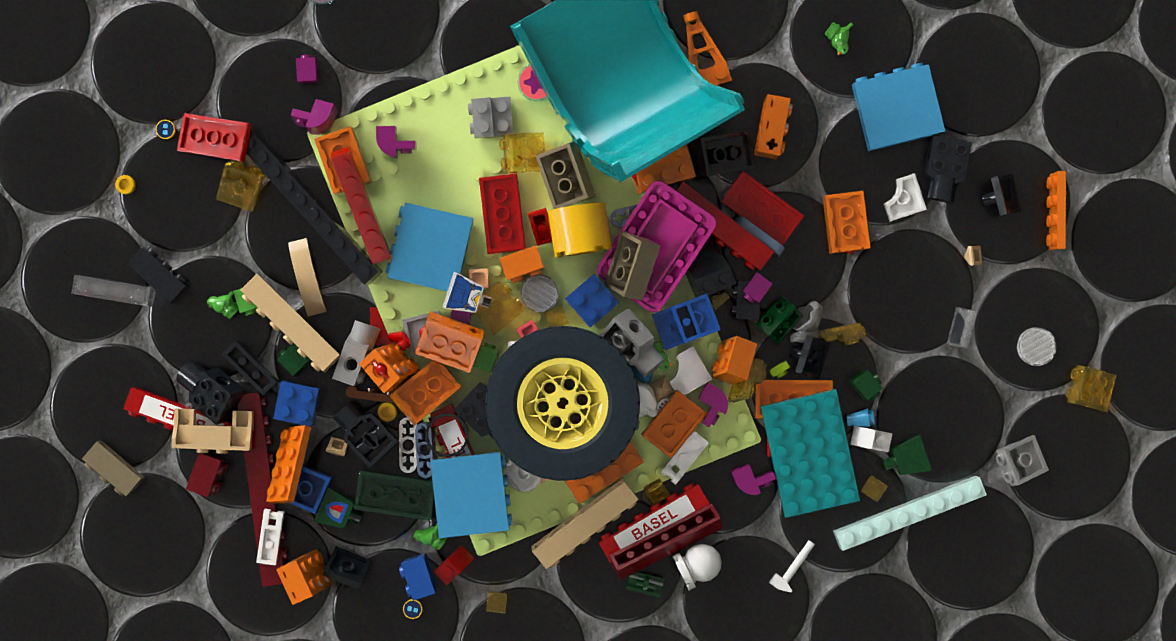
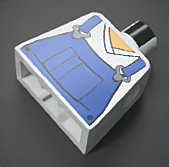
[442,272,492,313]

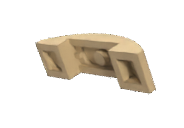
[288,238,327,317]

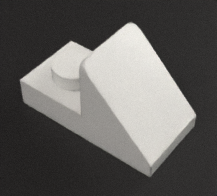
[850,426,892,452]

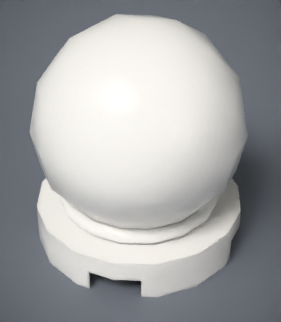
[673,544,722,590]

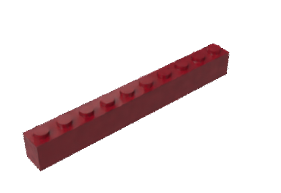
[238,392,288,587]

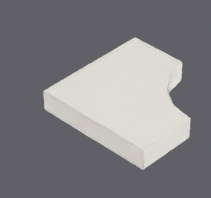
[884,173,927,222]
[670,346,712,395]

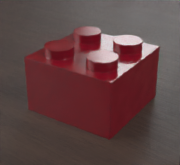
[186,452,229,497]

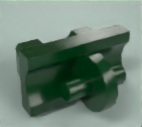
[626,572,665,598]

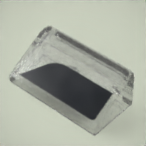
[947,307,977,349]

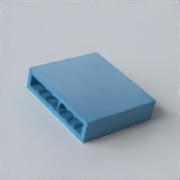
[852,63,945,152]
[386,203,474,292]
[430,452,513,538]

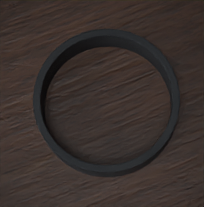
[425,414,469,457]

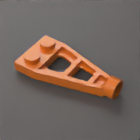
[683,11,732,86]

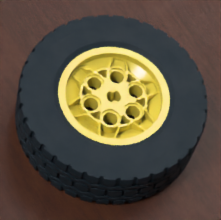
[485,326,640,481]

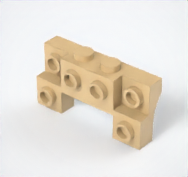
[171,409,254,454]

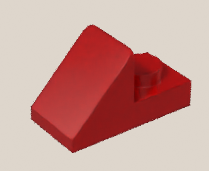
[528,208,552,246]
[433,545,475,586]

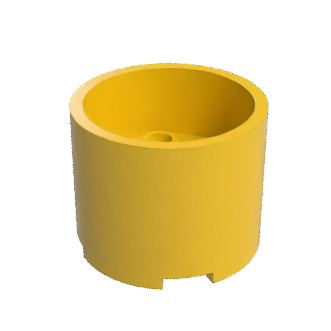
[548,202,612,258]

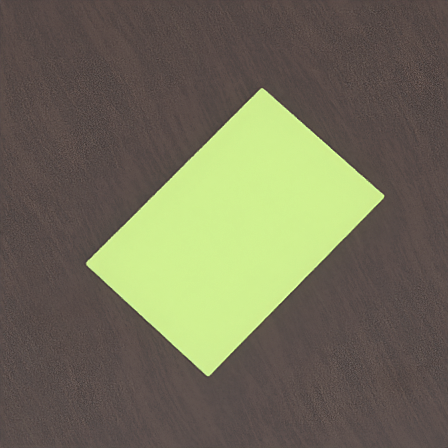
[307,45,761,556]

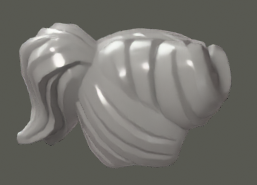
[790,301,823,343]

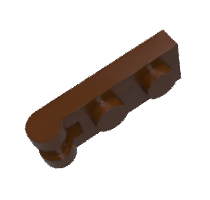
[346,386,396,404]

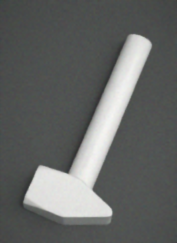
[769,540,815,592]

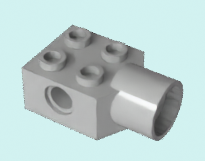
[600,308,665,378]
[332,320,381,386]

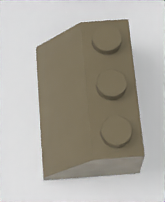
[535,142,596,209]
[604,230,660,300]

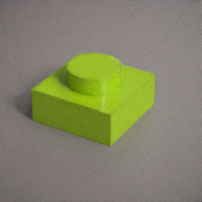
[768,361,790,378]

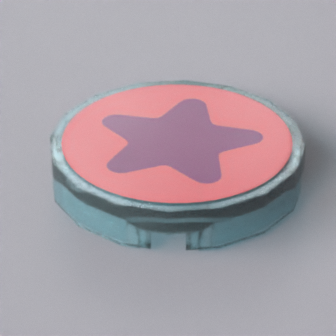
[517,64,547,102]

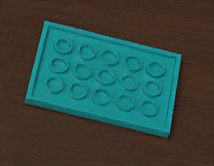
[760,389,860,518]

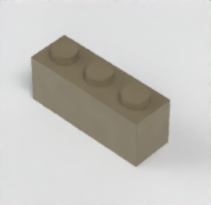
[82,441,145,496]

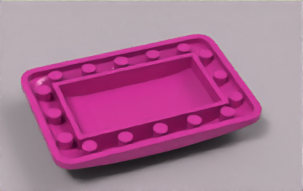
[597,181,716,312]

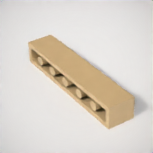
[241,274,340,372]
[531,477,638,569]

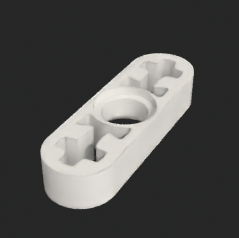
[399,417,417,473]

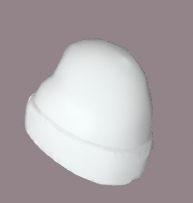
[637,382,658,417]

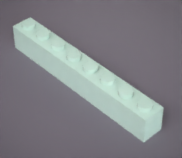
[833,476,987,551]

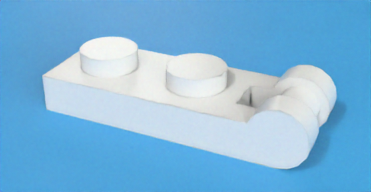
[660,431,709,485]
[256,508,285,565]

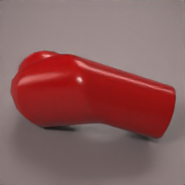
[388,331,411,351]

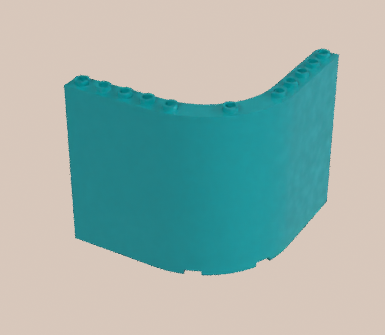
[510,0,745,182]

